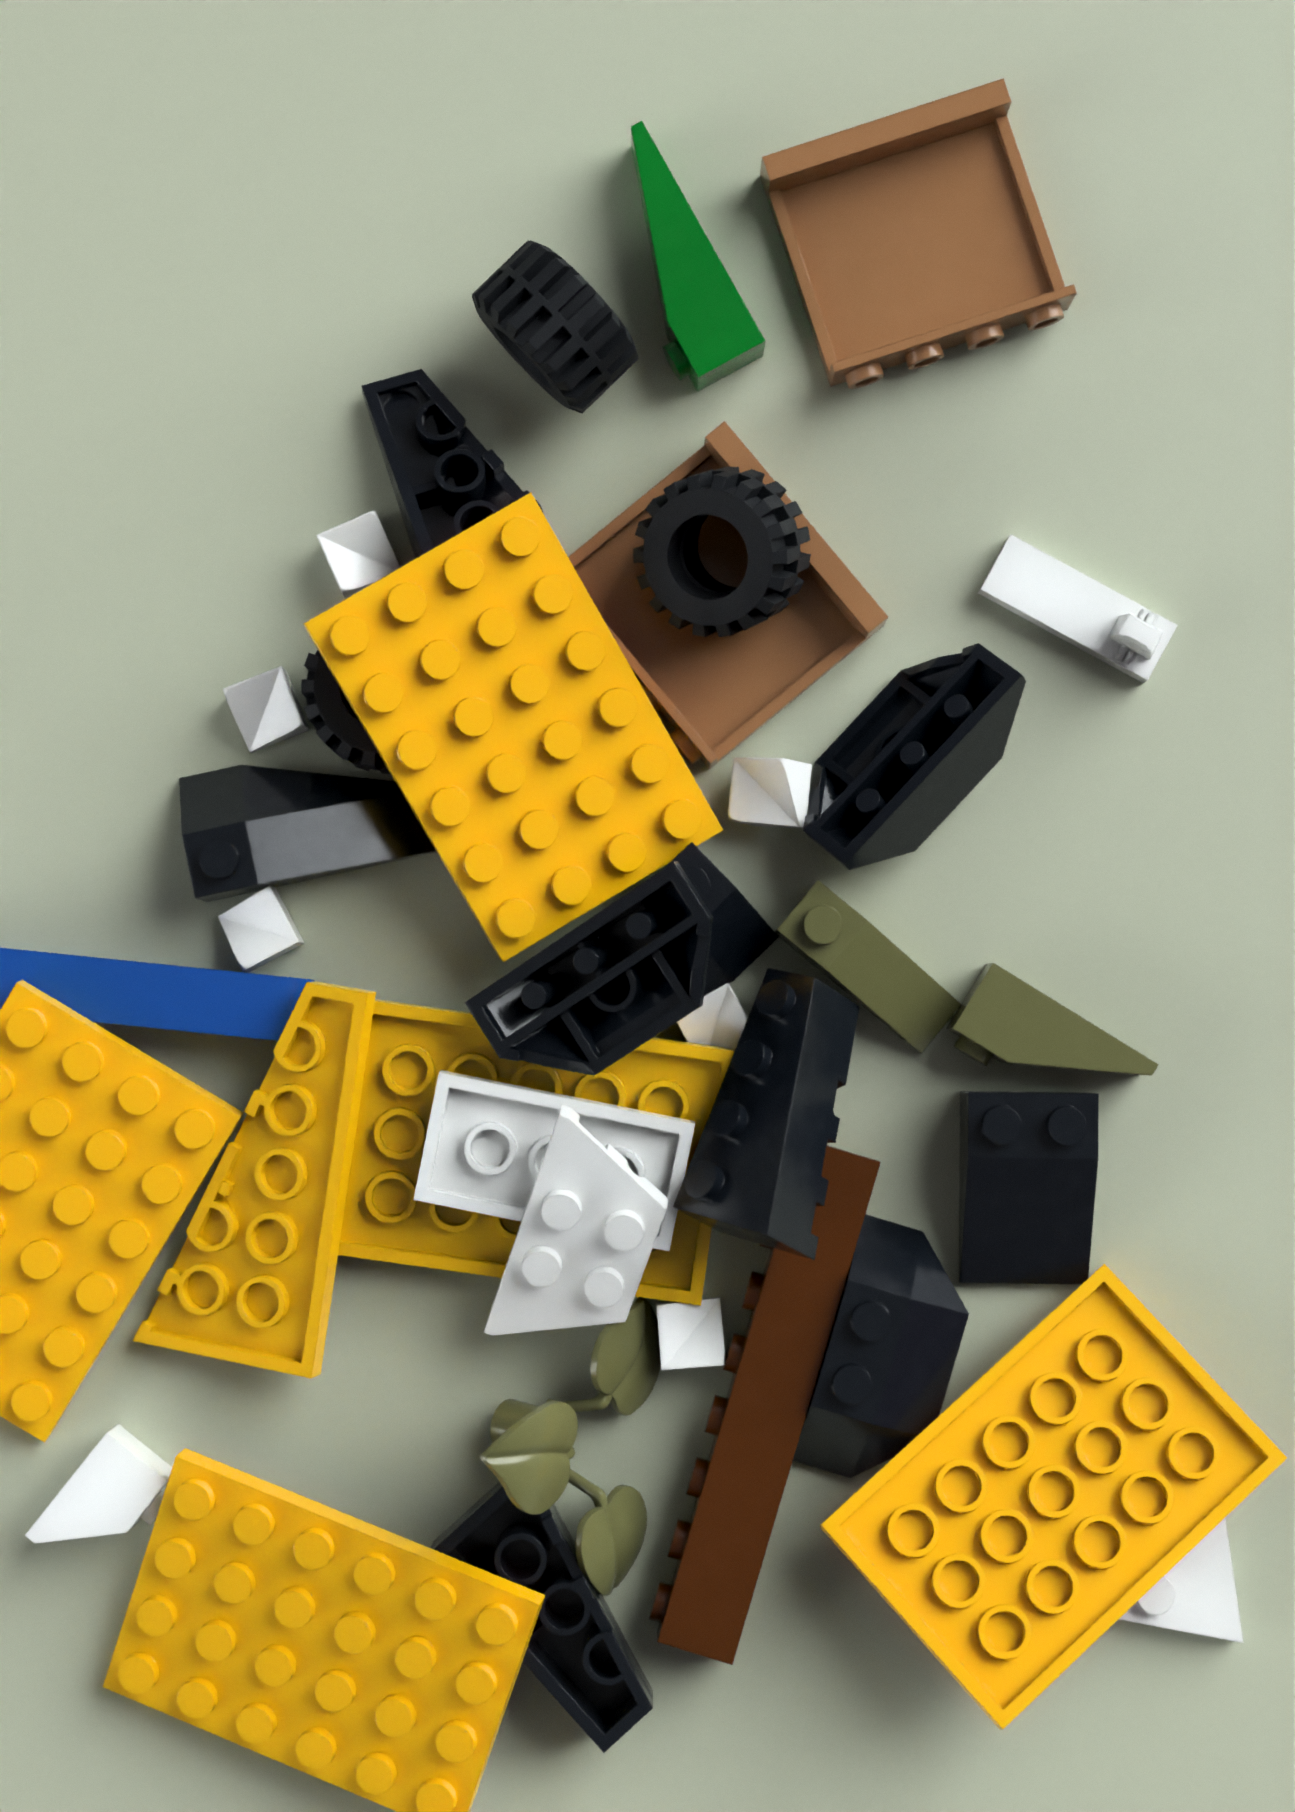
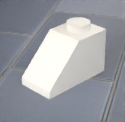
[25,1424,172,1544]

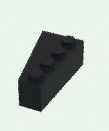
[673,968,860,1260]
[431,1482,653,1753]

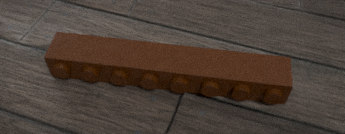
[649,1145,881,1665]

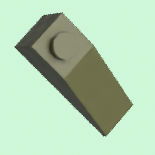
[775,880,962,1053]
[946,963,1159,1076]

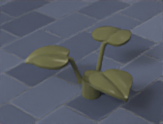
[480,1297,661,1596]

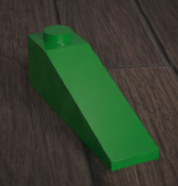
[631,121,765,392]

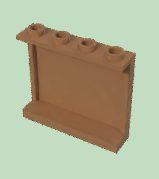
[760,78,1077,389]
[568,421,888,770]

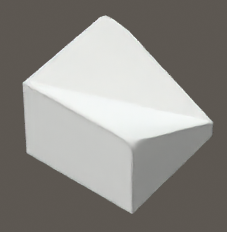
[316,511,400,599]
[223,666,309,753]
[728,757,812,828]
[218,885,304,973]
[677,983,748,1049]
[656,1297,726,1370]

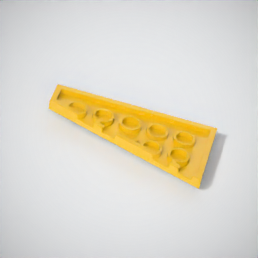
[133,981,376,1379]

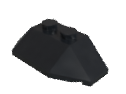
[803,643,1026,870]
[465,861,714,1075]
[793,1214,969,1478]

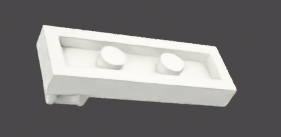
[978,534,1178,683]

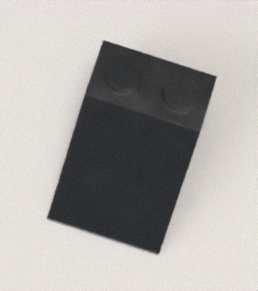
[959,1091,1099,1284]

